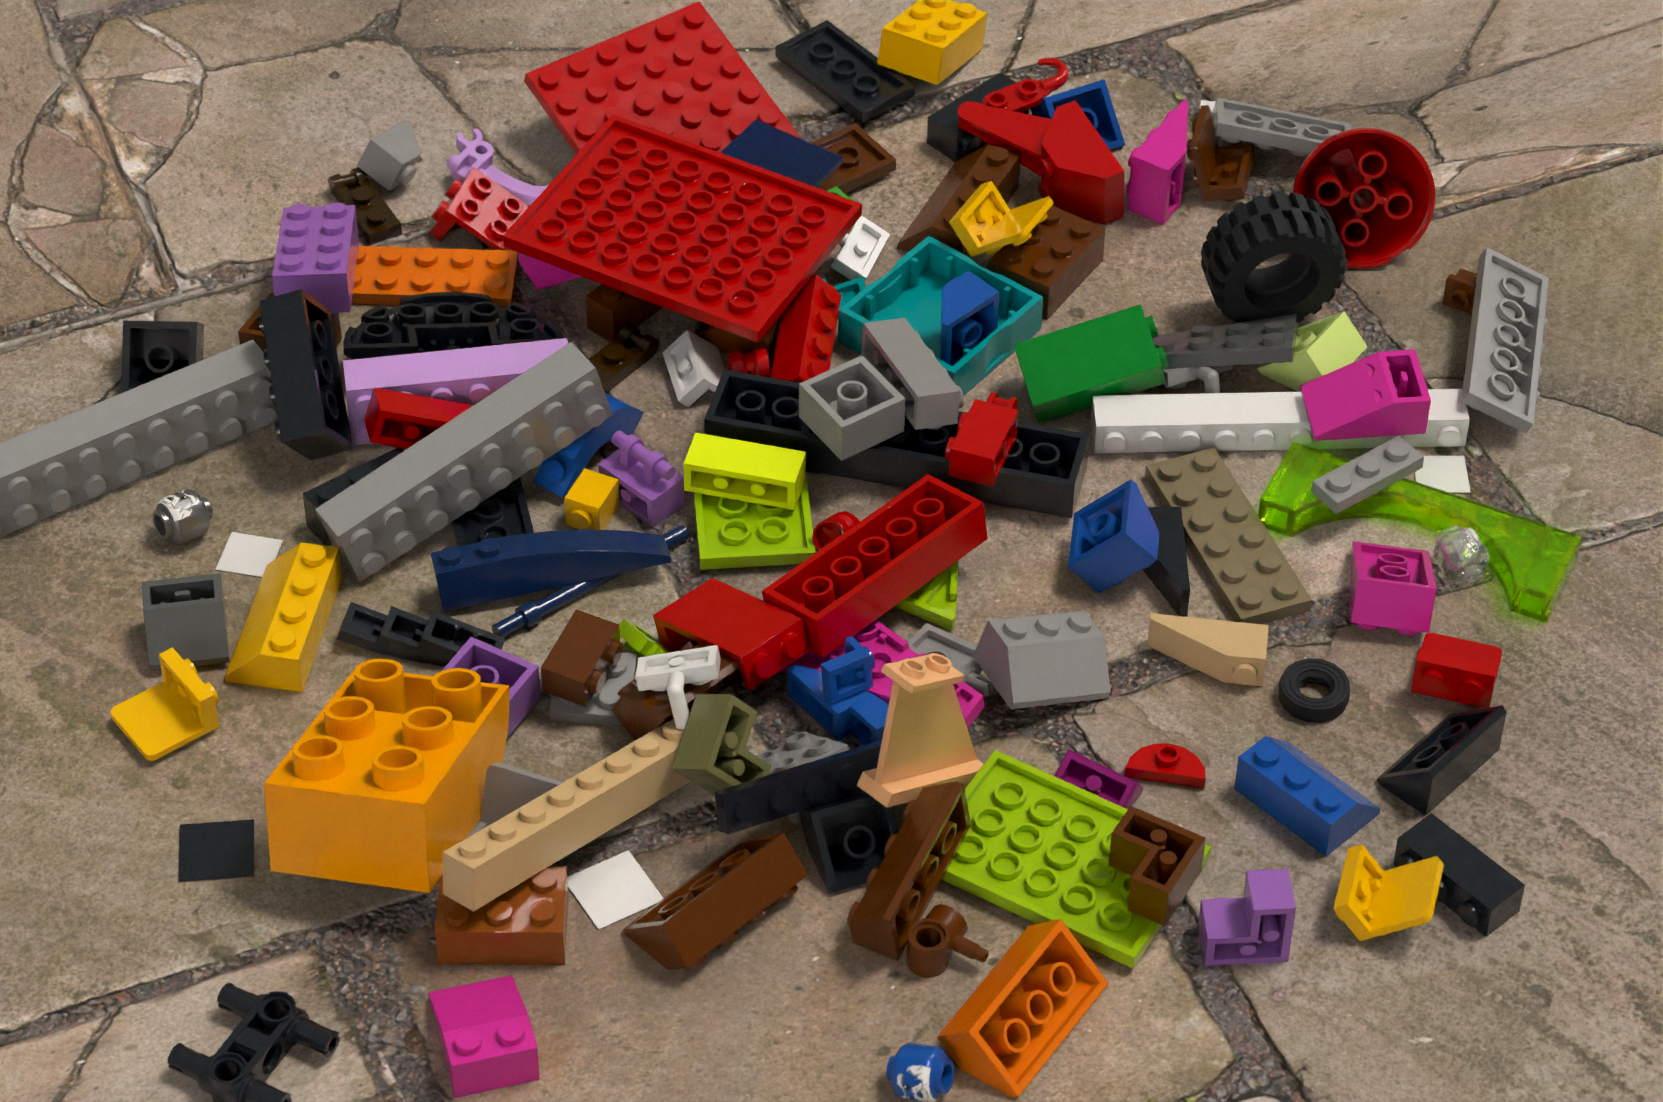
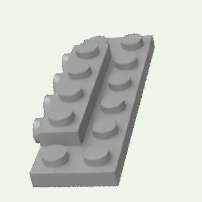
[1461,247,1549,433]

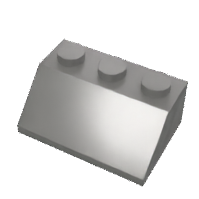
[973,611,1111,709]

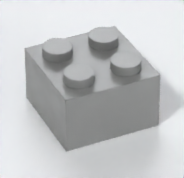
[799,355,905,461]

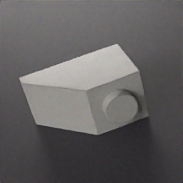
[357,120,421,191]

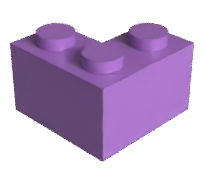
[1198,869,1296,966]

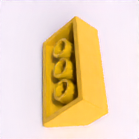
[225,542,343,692]

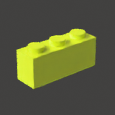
[683,433,806,510]

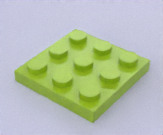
[693,476,816,570]

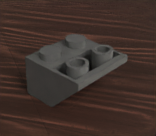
[142,573,230,671]

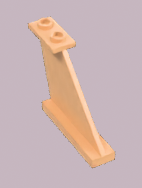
[857,653,984,808]

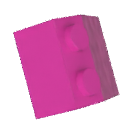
[1349,541,1437,635]
[428,975,540,1098]

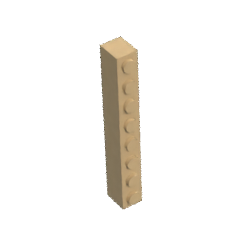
[443,719,691,912]

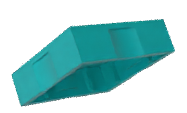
[838,236,1043,396]

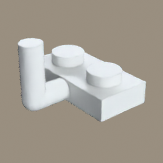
[830,215,890,281]
[635,645,721,730]

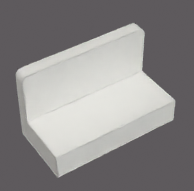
[663,330,725,407]

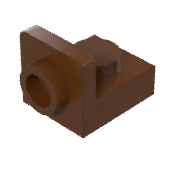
[1442,268,1477,314]

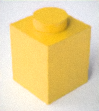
[564,468,620,530]

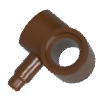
[906,904,989,978]

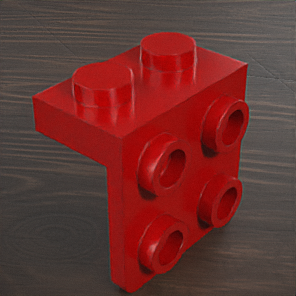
[429,167,528,250]
[1411,633,1502,708]

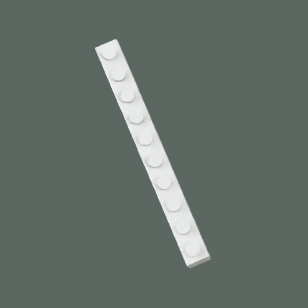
[1090,389,1470,453]

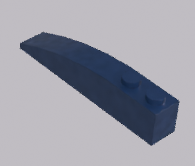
[430,529,672,612]

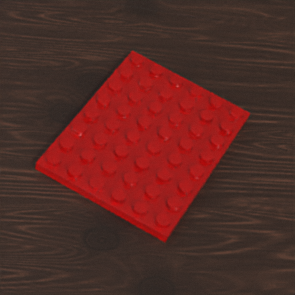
[503,114,862,343]

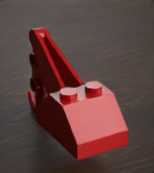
[958,58,1125,225]

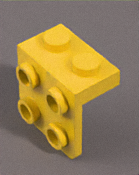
[949,181,1054,257]
[110,647,219,761]
[1333,844,1444,941]

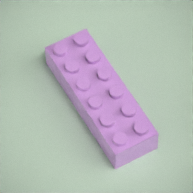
[343,338,568,445]

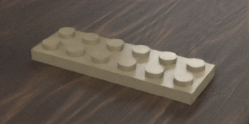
[1145,447,1312,624]

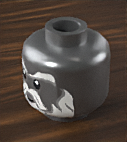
[152,489,213,545]

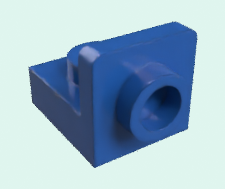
[821,636,875,704]

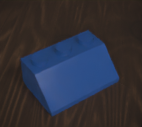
[1234,736,1380,857]

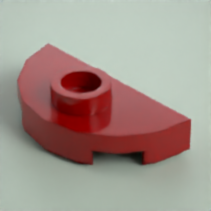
[1124,744,1206,789]

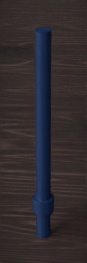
[492,525,689,637]

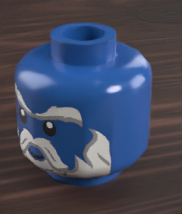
[886,1042,954,1102]

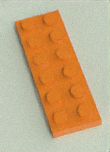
[351,245,519,307]

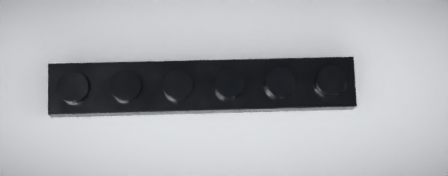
[714,740,882,834]

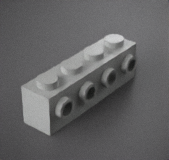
[861,318,964,430]

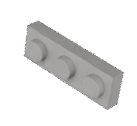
[1311,436,1424,514]

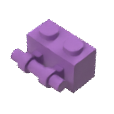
[598,430,685,528]

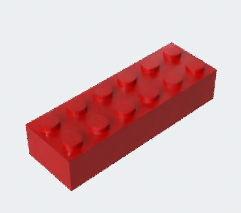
[762,474,988,658]

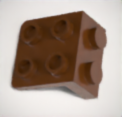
[1187,105,1255,201]

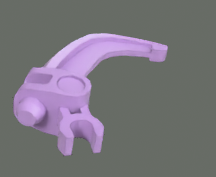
[447,128,548,206]

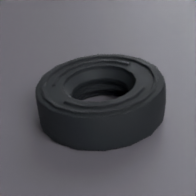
[1279,658,1350,723]

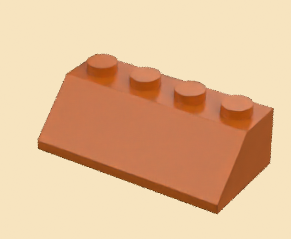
[937,919,1109,1098]

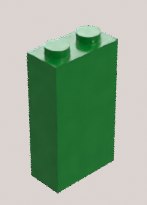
[1013,304,1169,423]

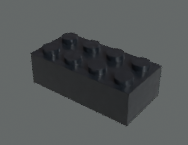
[258,289,353,461]

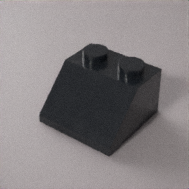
[122,320,204,393]
[799,792,898,893]

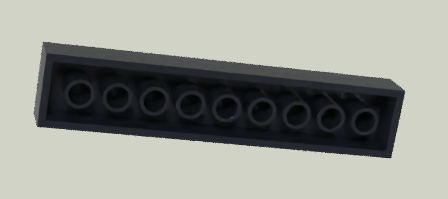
[704,369,1090,518]

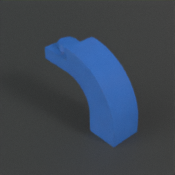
[533,393,644,498]

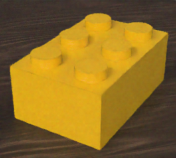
[877,0,988,85]

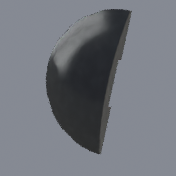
[343,292,564,359]

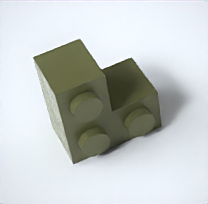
[672,694,771,796]

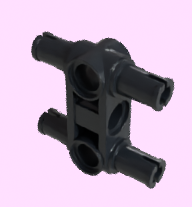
[168,982,340,1102]

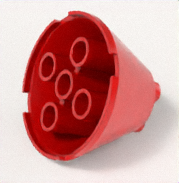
[1292,128,1436,268]

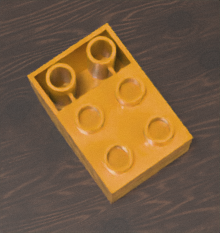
[264,659,510,893]

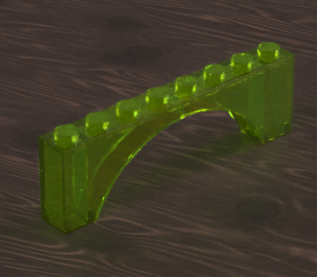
[1258,442,1582,623]

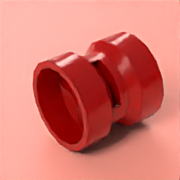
[728,348,770,377]
[812,511,859,551]

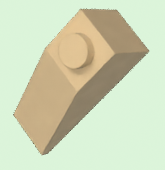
[1147,613,1269,686]

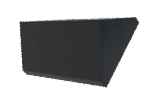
[1377,705,1507,816]

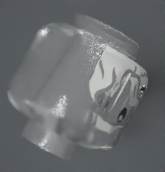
[1432,525,1490,584]

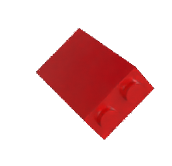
[653,578,810,690]

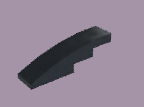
[336,602,506,667]

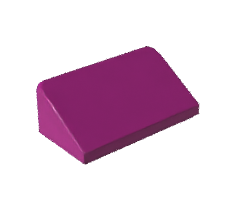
[1054,749,1144,809]

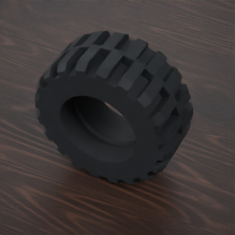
[1201,192,1347,323]

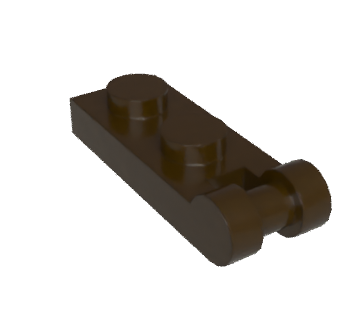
[328,167,402,245]
[588,323,660,393]

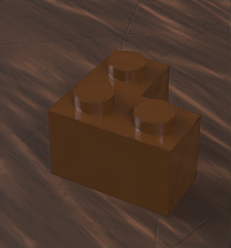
[1109,805,1206,926]

